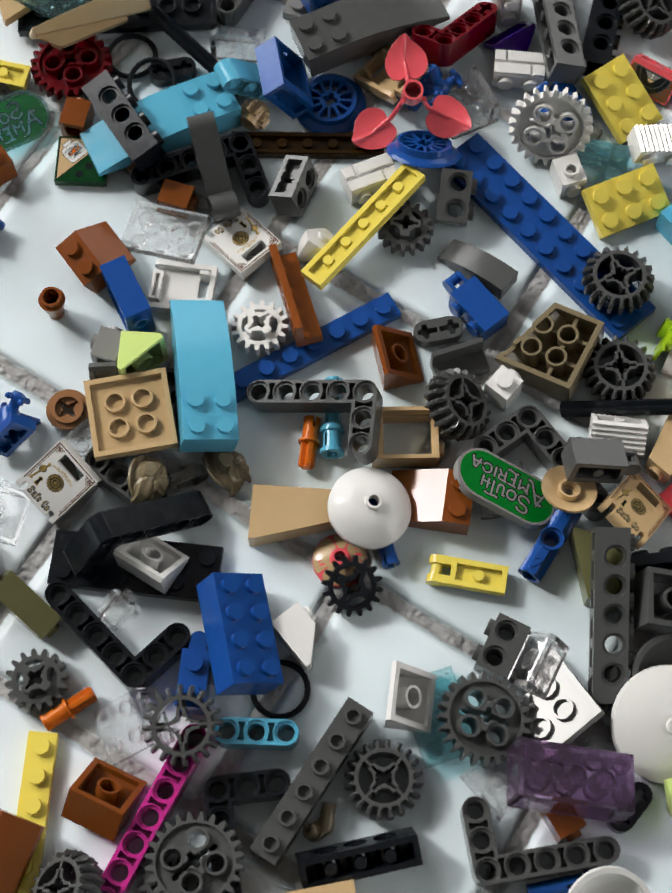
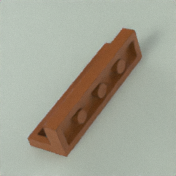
[268,244,323,347]

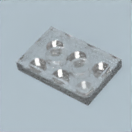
[121,200,211,265]

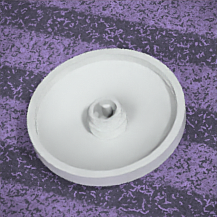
[610,664,672,784]

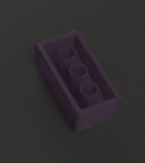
[507,737,635,824]

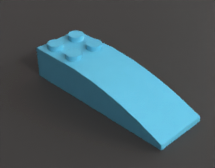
[80,71,241,177]
[169,300,239,452]

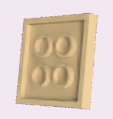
[83,367,179,461]

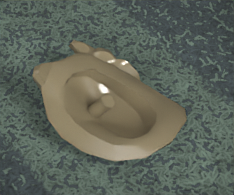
[202,451,251,497]
[127,455,169,504]

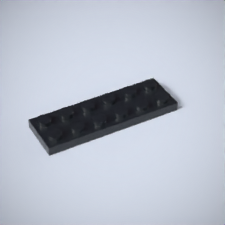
[47,529,224,602]

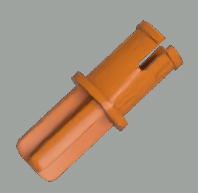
[298,415,321,470]
[39,687,97,731]

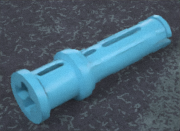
[320,376,345,459]

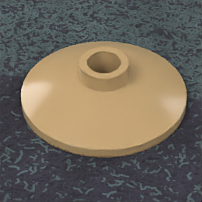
[541,465,597,513]

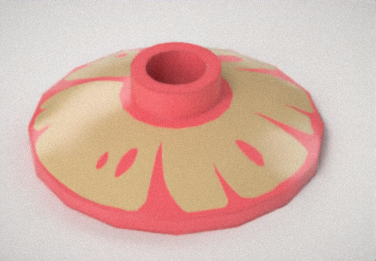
[312,534,368,588]

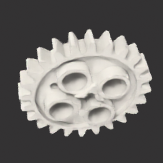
[509,85,593,166]

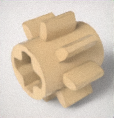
[240,99,271,131]

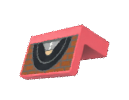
[631,53,672,105]

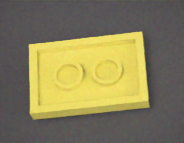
[580,53,663,146]
[581,163,670,240]

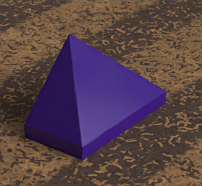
[482,21,536,52]

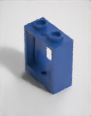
[255,36,314,119]
[100,255,156,332]

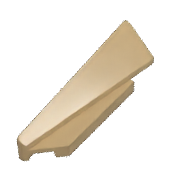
[29,0,151,50]

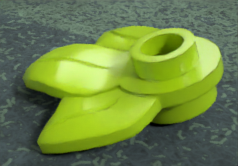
[652,317,672,361]

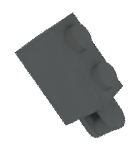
[560,437,642,484]

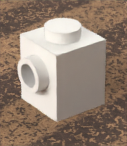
[549,153,587,199]
[483,365,524,412]

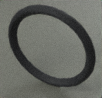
[109,33,158,79]
[127,57,177,102]
[250,659,311,719]

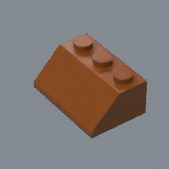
[0,808,45,893]

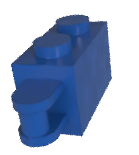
[442,271,509,341]
[175,631,212,715]

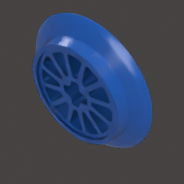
[297,74,367,133]
[386,130,461,168]

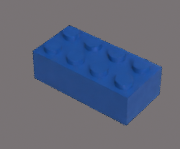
[196,572,284,695]

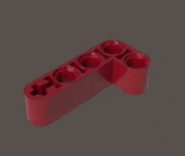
[412,2,497,67]

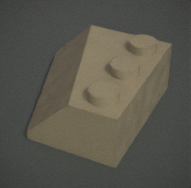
[495,302,605,401]

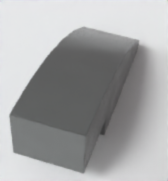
[437,239,518,300]

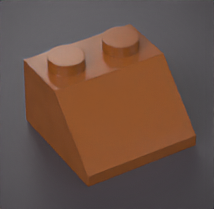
[56,221,137,294]
[61,757,147,842]

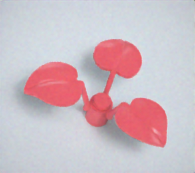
[352,33,472,150]

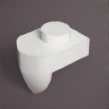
[297,227,333,262]

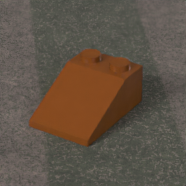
[391,468,473,535]

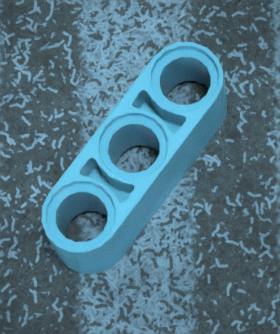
[214,58,268,101]
[214,717,300,751]

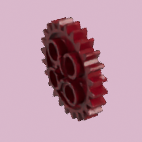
[30,35,113,101]

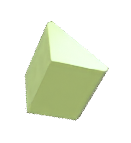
[117,331,169,375]

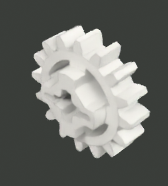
[231,300,290,357]

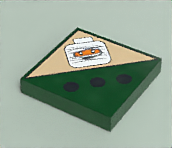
[54,136,108,187]

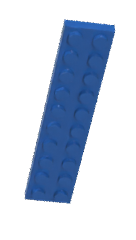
[441,133,656,341]

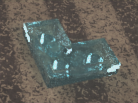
[577,138,630,184]

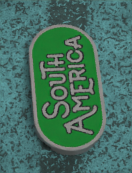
[453,448,555,529]

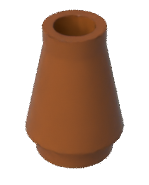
[38,287,65,320]

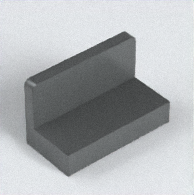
[430,337,490,377]

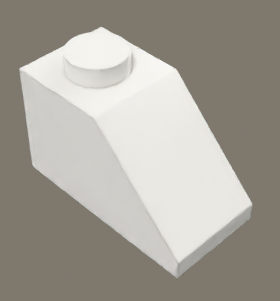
[272,602,316,673]

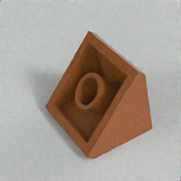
[371,324,424,390]

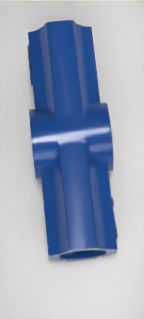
[518,509,582,584]

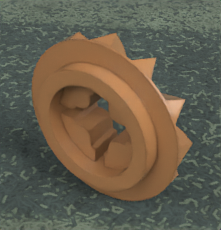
[46,389,88,431]

